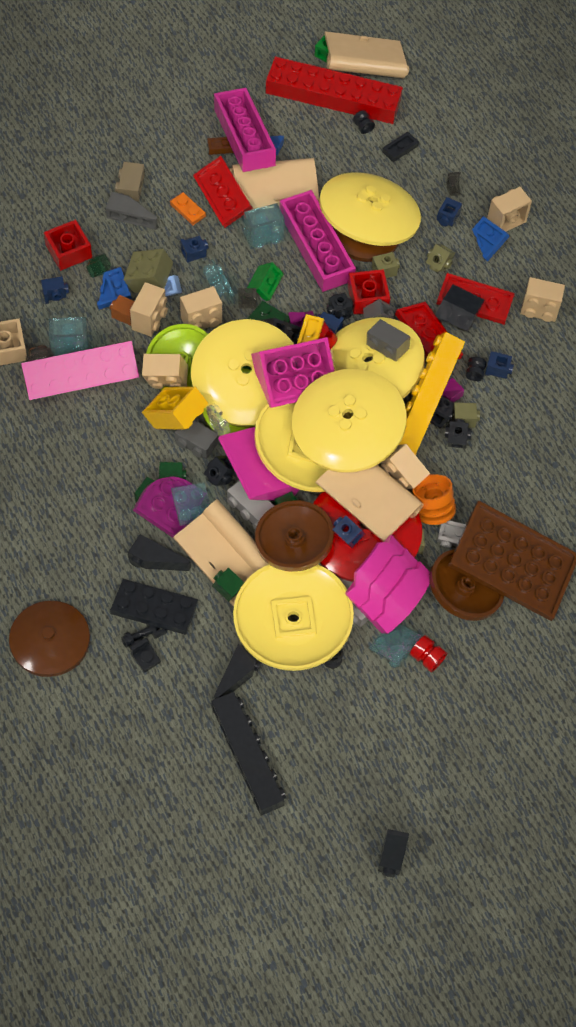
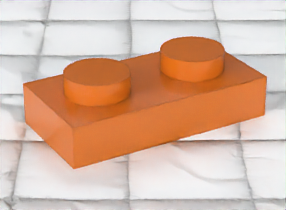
[170,192,206,225]

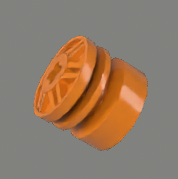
[412,474,456,525]

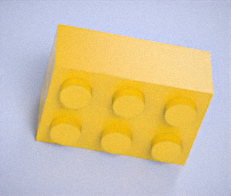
[142,387,209,429]

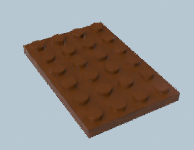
[448,500,576,621]

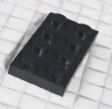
[110,579,198,635]

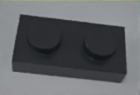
[382,132,419,162]

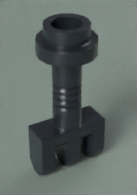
[121,624,167,648]

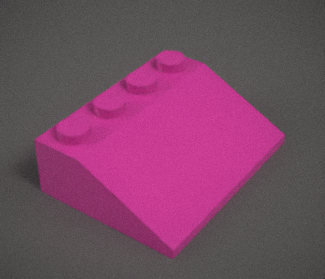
[251,338,334,408]
[218,427,300,500]

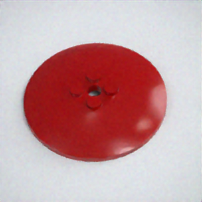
[313,492,422,582]

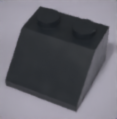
[435,284,485,332]

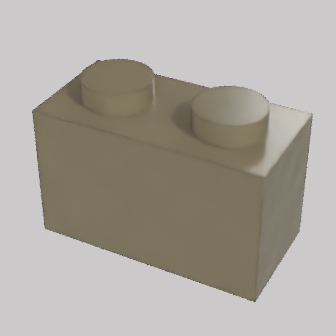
[115,162,145,201]

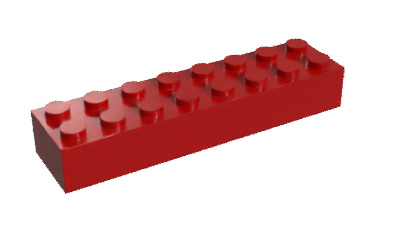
[266,56,403,124]

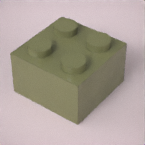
[124,249,173,293]

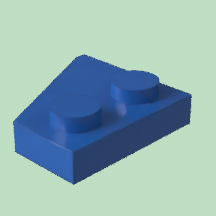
[472,216,510,261]
[97,267,132,309]

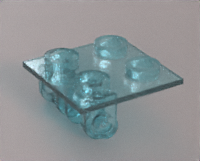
[203,259,235,304]
[171,482,210,526]
[368,624,423,668]

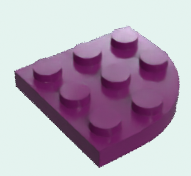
[133,477,206,538]

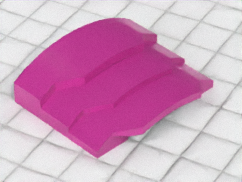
[344,535,430,634]

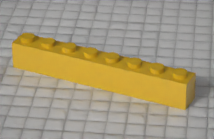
[399,332,465,455]

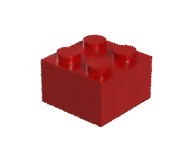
[44,220,92,271]
[347,269,390,315]

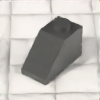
[363,299,399,321]

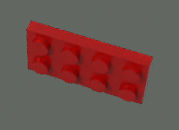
[193,156,253,228]
[436,273,515,325]
[395,302,463,360]

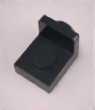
[130,638,161,673]

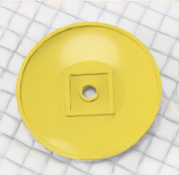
[319,173,421,246]
[330,317,425,399]
[191,319,294,427]
[292,369,407,472]
[254,402,353,492]
[233,564,354,671]

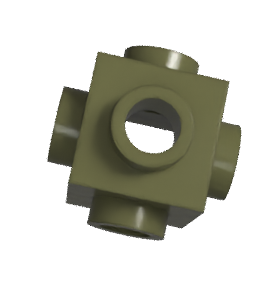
[426,244,456,272]

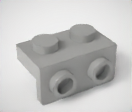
[437,520,466,548]

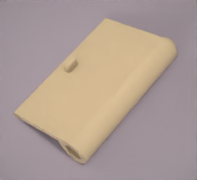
[324,31,409,79]
[229,158,319,211]
[316,465,424,542]
[173,499,269,606]

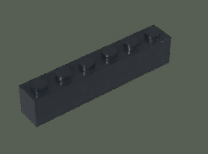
[211,692,286,816]

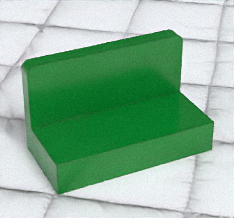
[245,262,284,301]

